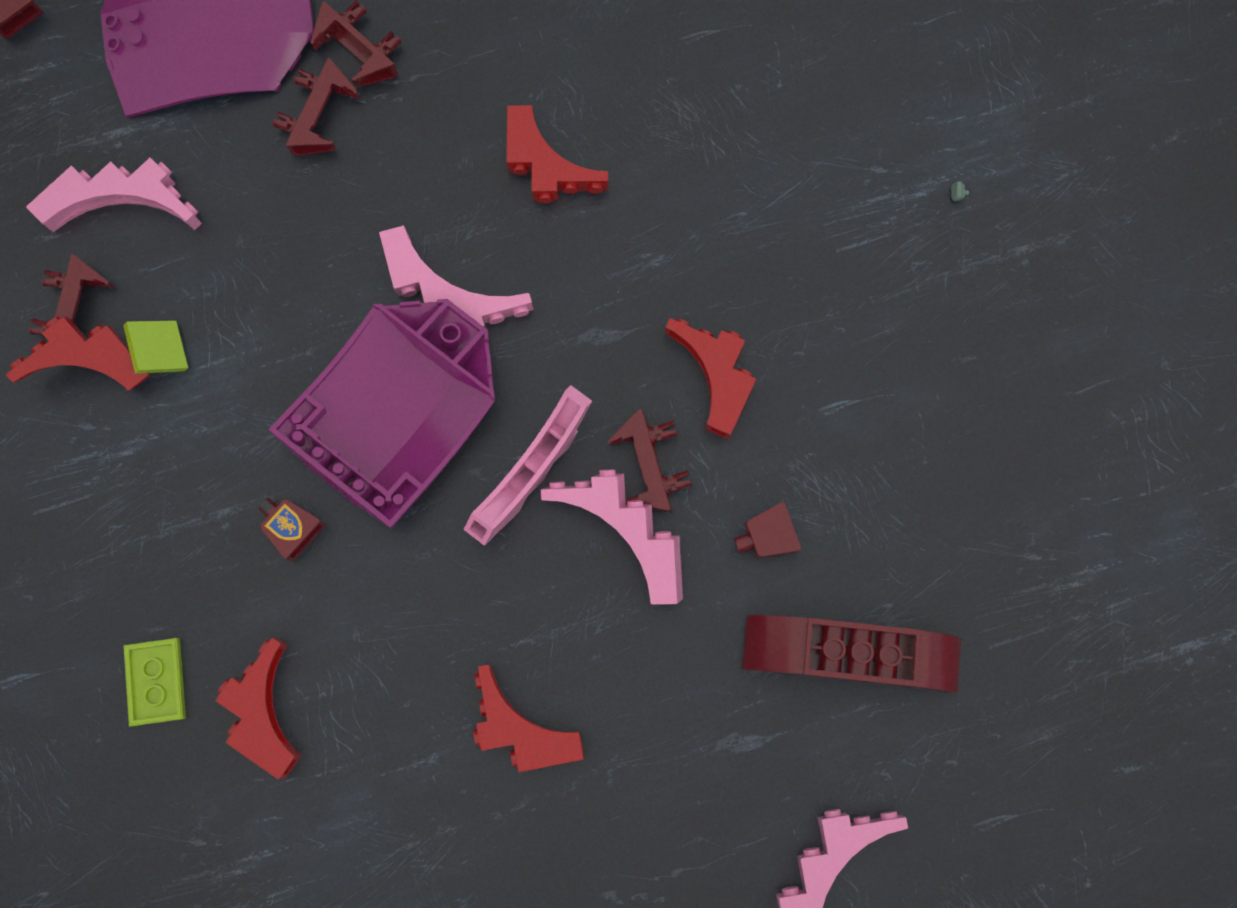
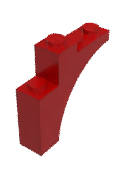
[507,105,608,203]
[5,316,152,391]
[665,318,756,440]
[215,638,301,780]
[473,665,585,772]

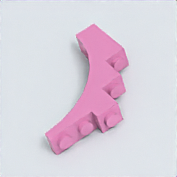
[26,158,202,233]
[379,225,534,328]
[463,386,592,546]
[541,469,683,604]
[776,809,908,908]

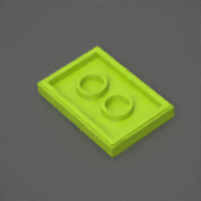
[123,638,186,727]

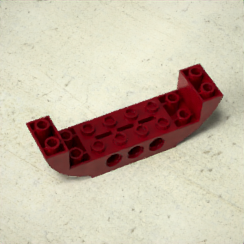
[742,615,961,693]

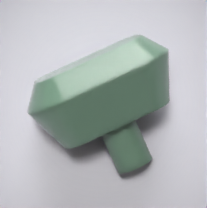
[951,181,969,201]

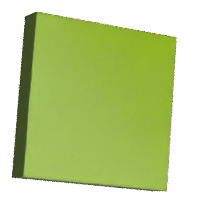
[123,321,188,374]

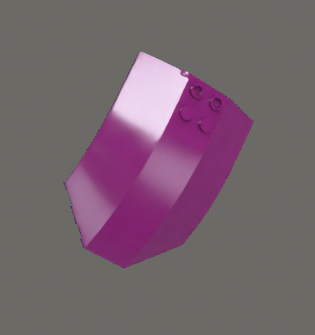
[101,0,315,118]
[268,299,495,529]

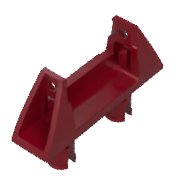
[311,0,402,87]
[273,58,360,156]
[28,254,114,342]
[608,409,692,512]

